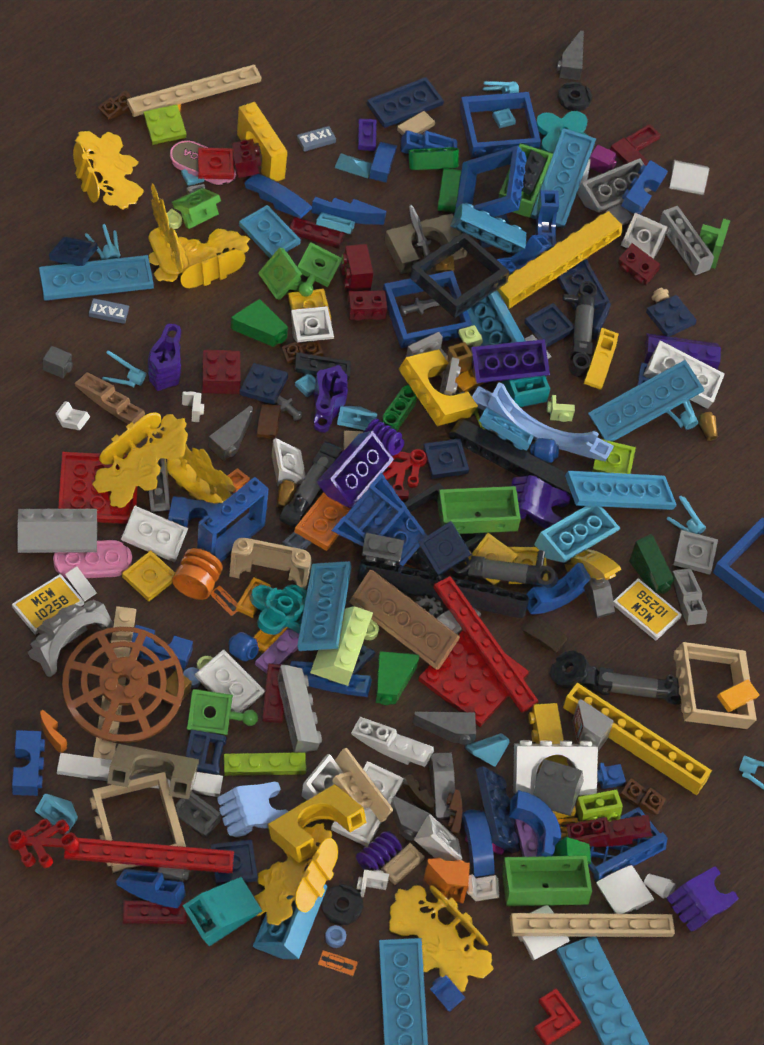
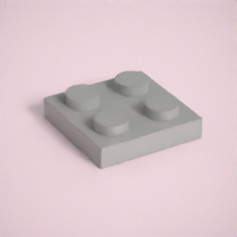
[439,357,461,396]
[673,530,718,574]

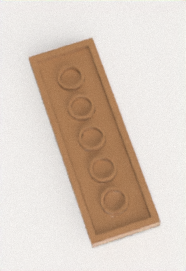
[349,570,460,669]

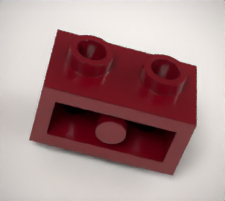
[232,139,262,178]
[618,243,660,285]
[347,290,387,320]

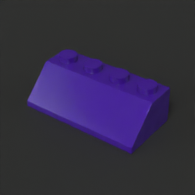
[644,334,721,370]
[471,339,550,383]
[317,430,394,508]

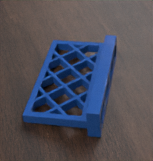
[588,807,667,882]

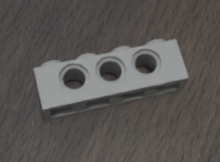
[659,206,714,275]

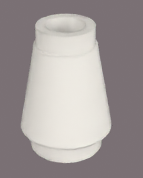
[644,873,676,899]

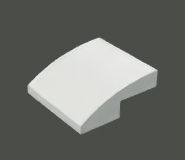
[596,865,654,914]
[518,905,570,960]

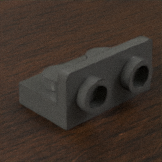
[362,533,404,566]

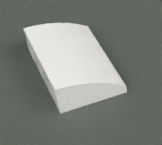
[643,341,724,409]

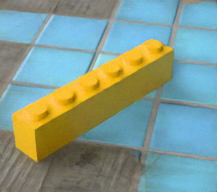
[529,703,576,819]

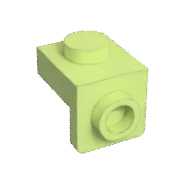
[459,325,483,349]
[547,395,575,422]

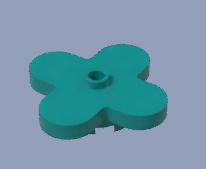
[536,111,589,154]
[250,585,307,635]

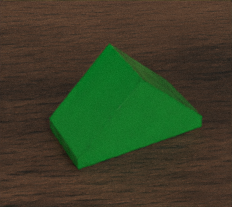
[553,837,591,865]

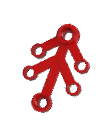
[382,449,427,490]
[8,819,79,868]

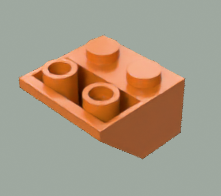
[424,858,470,903]

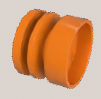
[172,548,223,600]

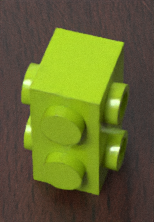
[576,790,623,822]

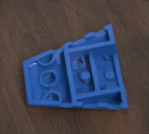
[331,472,427,566]

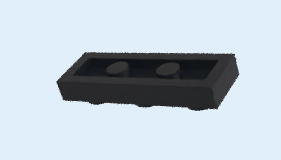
[522,150,546,195]
[294,353,351,380]

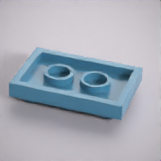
[239,205,301,258]
[479,406,534,451]

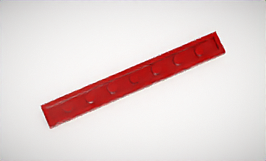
[433,576,539,713]
[64,838,234,873]

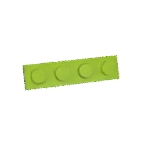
[224,752,306,776]

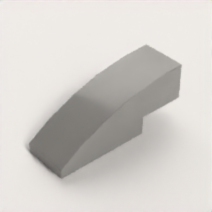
[672,569,707,625]

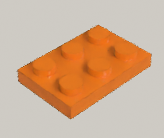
[294,492,352,551]

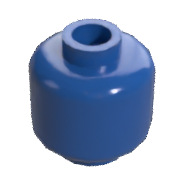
[530,438,559,463]
[229,632,259,661]

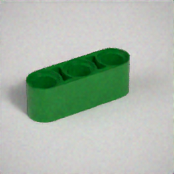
[409,147,459,170]
[437,168,461,213]
[382,385,417,432]

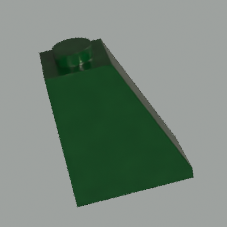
[629,534,674,594]

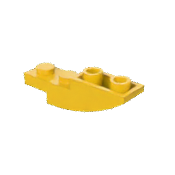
[584,328,618,390]
[565,549,621,580]

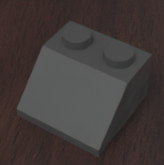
[533,759,584,816]

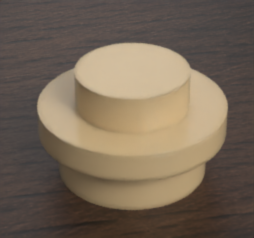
[652,288,669,303]

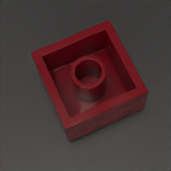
[340,244,373,294]
[202,350,240,394]

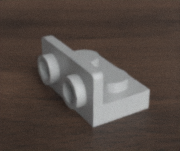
[406,332,446,357]

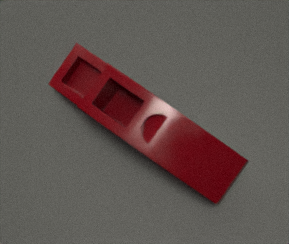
[566,815,652,847]

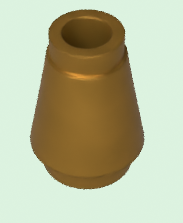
[698,412,718,441]
[276,480,297,510]

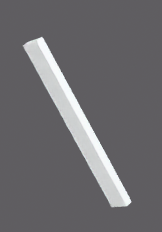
[57,753,223,797]

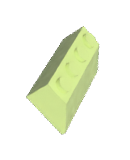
[310,606,373,686]

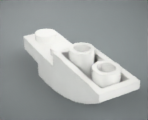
[351,717,434,767]

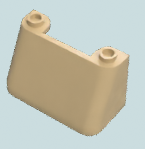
[229,538,312,590]

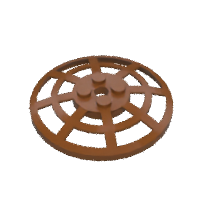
[62,626,184,743]

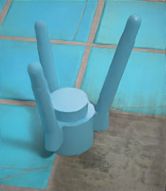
[483,81,519,94]
[85,224,121,260]
[102,351,146,388]
[667,400,698,430]
[667,496,706,535]
[739,755,764,790]

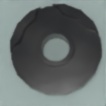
[558,82,592,111]
[550,650,589,688]
[321,884,364,925]

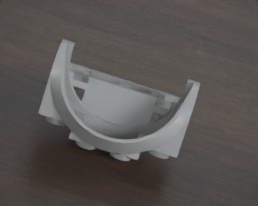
[28,600,114,677]

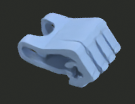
[217,782,288,837]

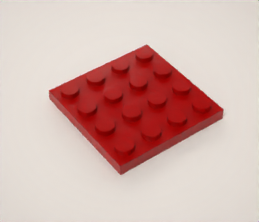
[58,452,138,524]
[418,631,529,727]

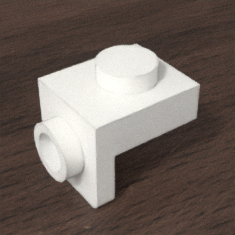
[182,391,204,422]
[56,401,90,430]
[357,870,389,897]
[467,874,499,901]

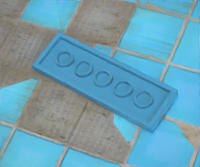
[531,128,596,229]
[39,255,154,301]
[589,360,704,442]
[565,471,677,510]
[297,561,351,651]
[557,937,649,1045]
[379,938,428,1045]

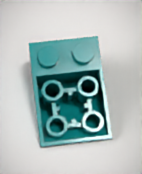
[502,376,550,407]
[183,877,262,946]

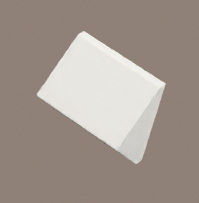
[669,160,709,195]
[621,213,668,259]
[291,306,334,342]
[272,438,306,486]
[302,754,343,800]
[414,814,462,861]

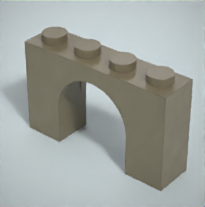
[385,214,467,274]
[107,744,199,799]

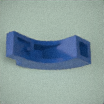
[536,190,559,246]
[496,234,554,276]
[526,563,591,614]
[509,790,561,857]
[461,809,495,877]

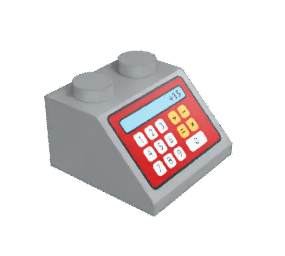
[572,699,614,751]

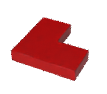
[534,988,581,1045]

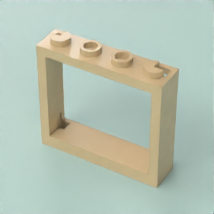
[674,642,757,729]
[89,772,186,873]

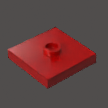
[198,148,234,180]

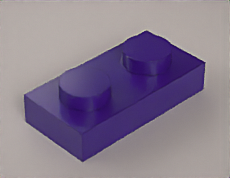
[358,119,376,151]

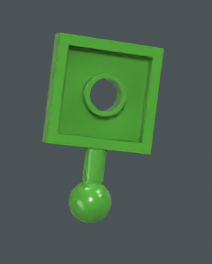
[297,242,342,297]
[187,689,258,735]

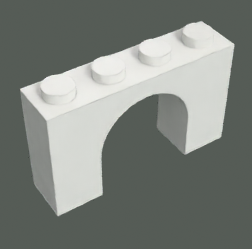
[513,740,598,795]

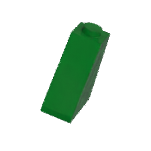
[231,299,288,347]
[376,651,419,705]

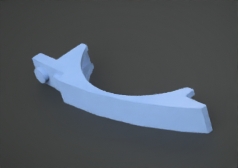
[472,382,614,461]

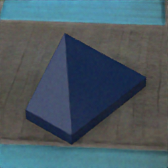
[592,302,611,340]

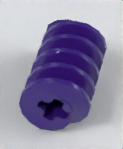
[364,418,404,455]
[356,831,402,871]

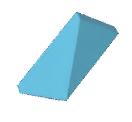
[335,153,372,178]
[337,406,377,430]
[465,734,510,767]
[35,794,78,834]

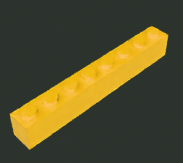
[497,211,622,309]
[563,683,712,795]

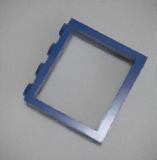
[459,92,541,158]
[455,146,527,217]
[382,271,473,348]
[197,477,269,562]
[713,517,764,612]

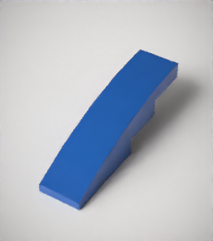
[244,174,312,219]
[311,196,386,225]
[290,661,372,697]

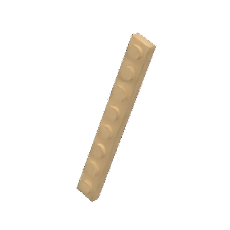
[127,64,262,117]
[93,606,136,760]
[510,913,675,937]

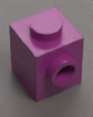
[589,145,617,174]

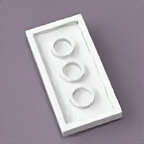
[331,761,404,847]

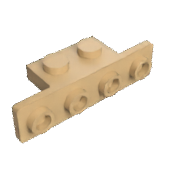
[332,748,393,822]

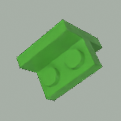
[172,188,221,229]
[699,219,730,269]
[258,248,303,300]

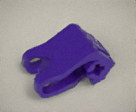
[148,324,181,391]
[313,365,348,432]
[510,475,570,529]
[667,866,739,932]

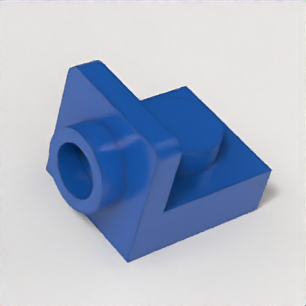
[597,763,626,789]
[430,975,465,1012]

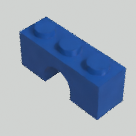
[621,160,668,215]
[169,496,227,535]
[130,625,193,671]
[12,730,45,796]

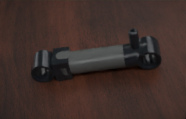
[562,281,597,377]
[279,441,343,528]
[452,550,558,588]
[580,666,682,705]

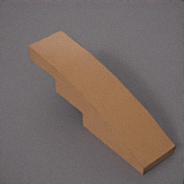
[74,372,145,424]

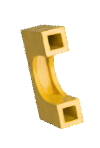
[237,102,287,182]
[399,349,478,426]
[268,784,366,863]

